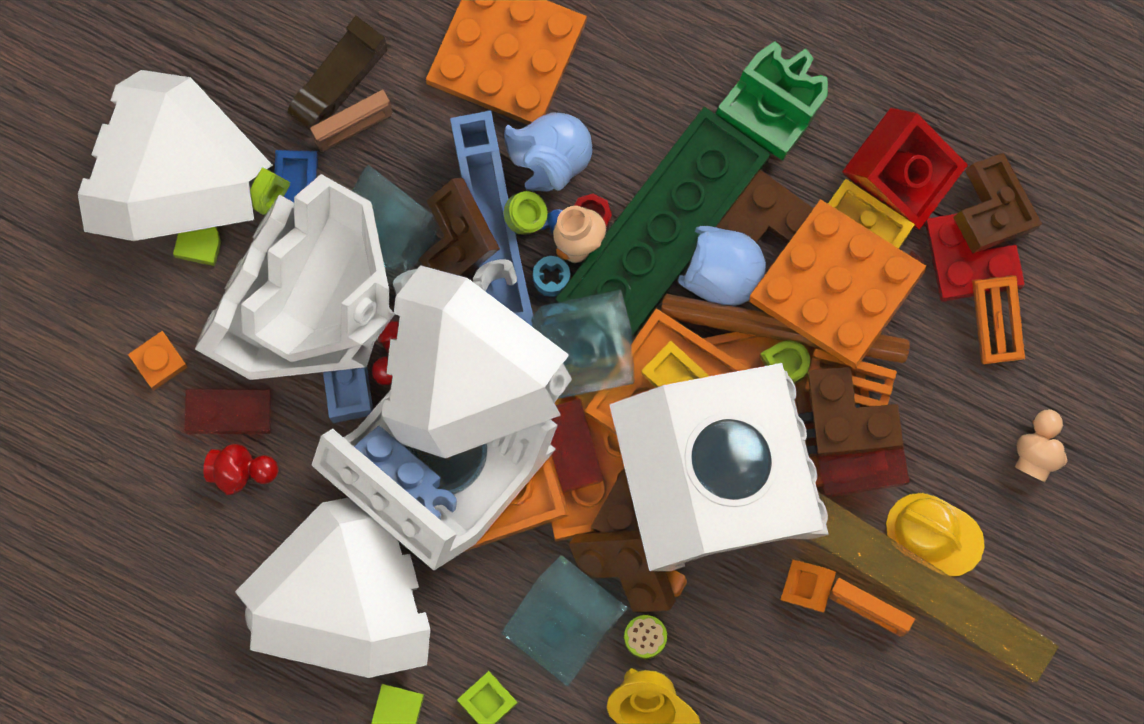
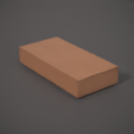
[310,90,393,152]

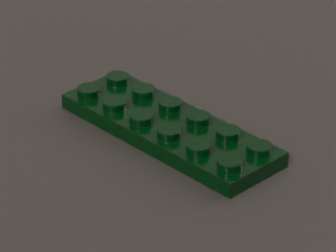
[555,106,771,351]

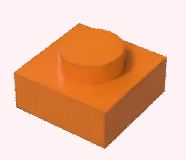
[128,331,188,391]
[781,559,836,613]

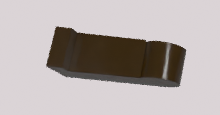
[287,15,387,131]

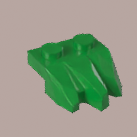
[715,41,828,161]

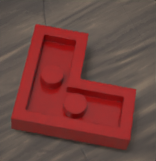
[925,213,1025,302]

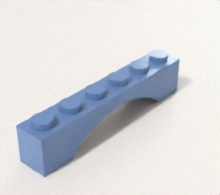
[450,110,536,329]

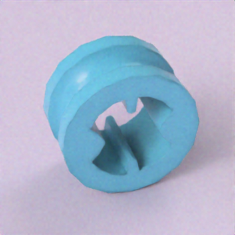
[533,256,570,297]

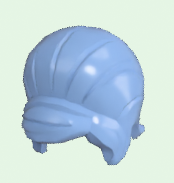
[504,113,592,192]
[678,226,766,307]

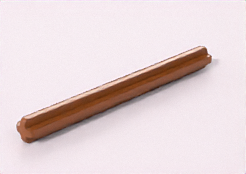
[661,294,910,363]

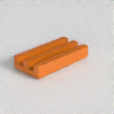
[972,275,1025,364]
[803,348,897,407]
[829,578,915,637]

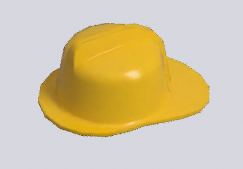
[886,493,985,577]
[606,668,701,724]

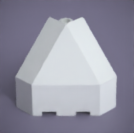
[78,70,273,241]
[241,174,389,362]
[195,195,394,380]
[381,265,572,458]
[235,498,430,678]

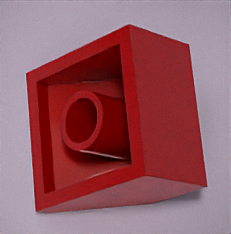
[842,108,968,230]

